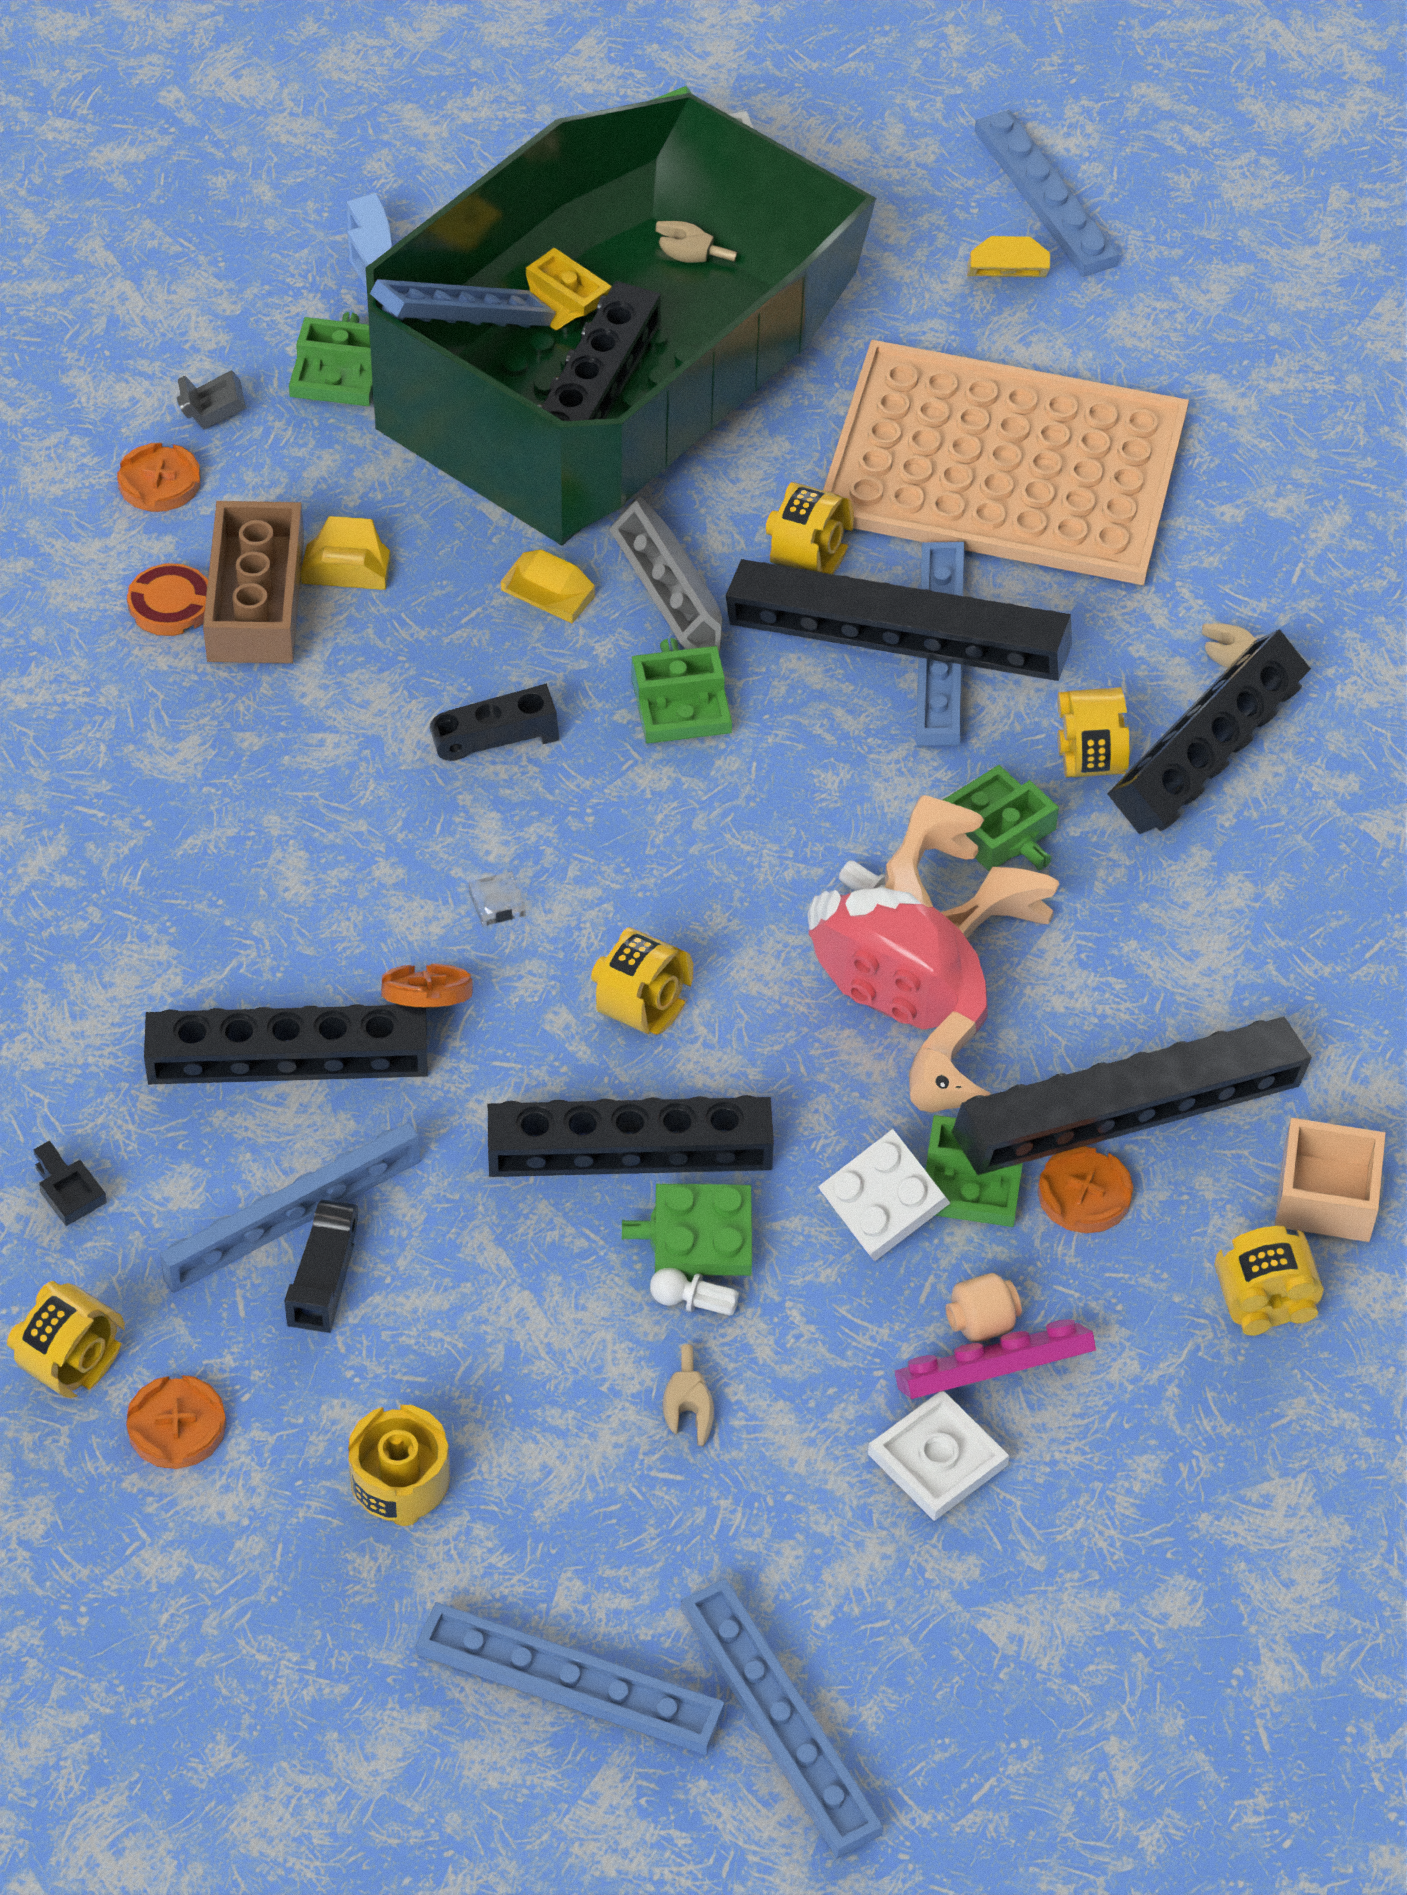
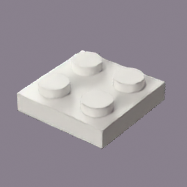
[818,1129,950,1261]
[868,1391,1009,1521]

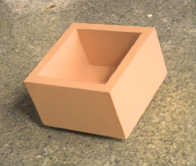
[1275,1118,1386,1242]

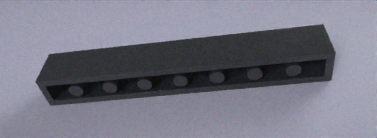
[725,559,1072,681]
[952,1016,1312,1175]

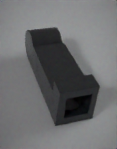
[429,683,559,761]
[284,1199,358,1333]

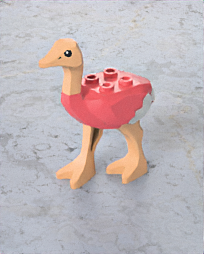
[808,795,1060,1113]

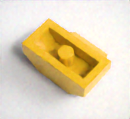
[967,236,1050,277]
[526,248,612,331]
[301,516,391,590]
[501,549,595,624]

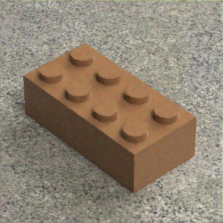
[203,501,304,663]

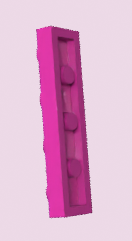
[894,1319,1096,1399]

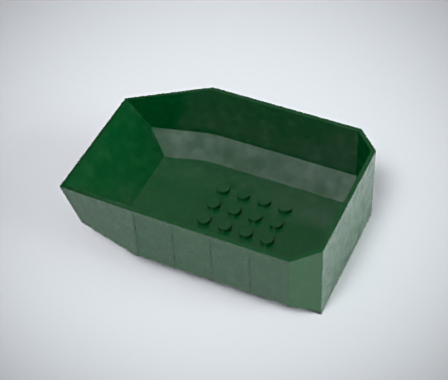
[365,93,876,546]

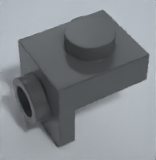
[177,370,246,430]

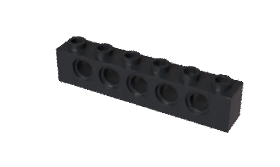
[538,281,661,421]
[1107,629,1311,834]
[144,1004,428,1085]
[487,1095,774,1177]

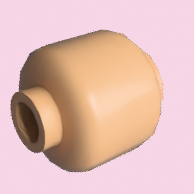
[945,1273,1022,1342]

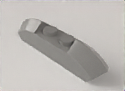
[609,495,722,652]

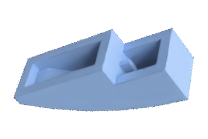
[346,193,392,286]

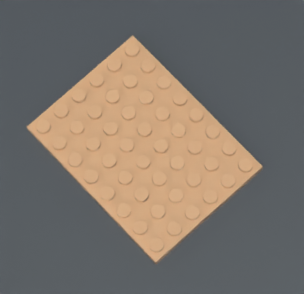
[823,339,1189,585]

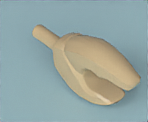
[656,221,738,263]
[1202,623,1259,668]
[662,1344,714,1446]

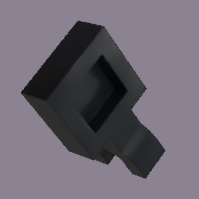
[33,1140,107,1226]

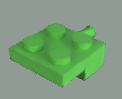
[289,312,373,407]
[631,638,732,744]
[943,765,1059,872]
[925,1115,1023,1227]
[622,1184,752,1282]

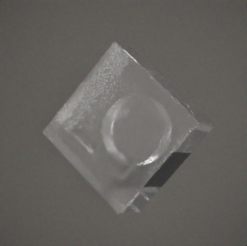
[469,871,526,927]

